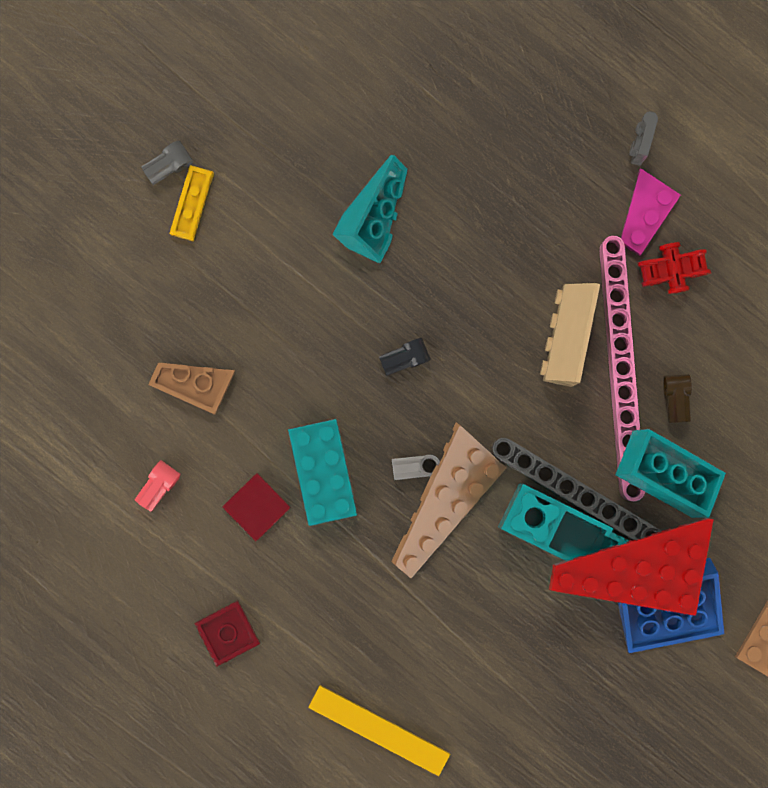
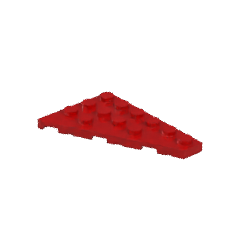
[549,518,714,616]

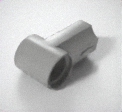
[392,455,440,480]

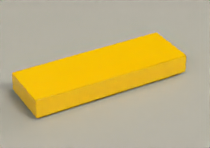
[169,165,214,242]

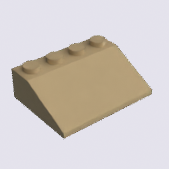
[540,283,600,387]

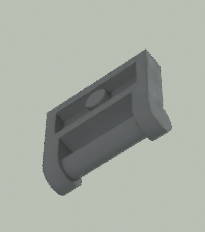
[629,111,658,166]

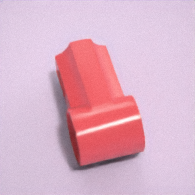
[135,460,181,512]

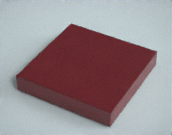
[222,473,291,541]
[194,600,260,667]

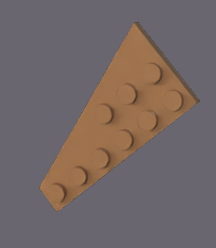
[391,422,506,578]

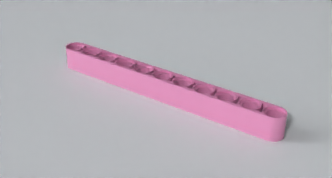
[599,236,645,501]

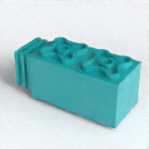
[498,484,629,561]

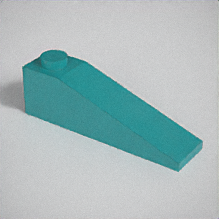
[332,155,408,263]

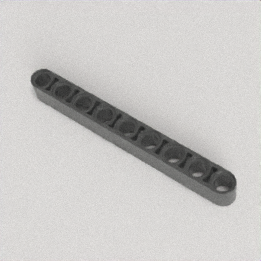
[491,438,661,540]

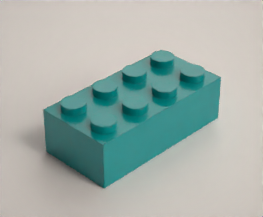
[288,419,358,526]
[615,429,726,518]

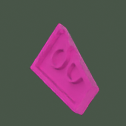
[621,168,681,256]

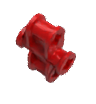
[637,242,711,294]

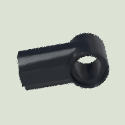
[379,337,431,376]

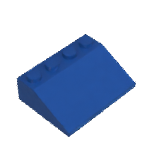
[618,558,724,653]

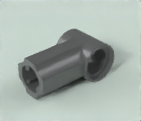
[141,141,193,185]

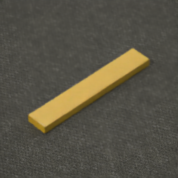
[308,685,450,776]

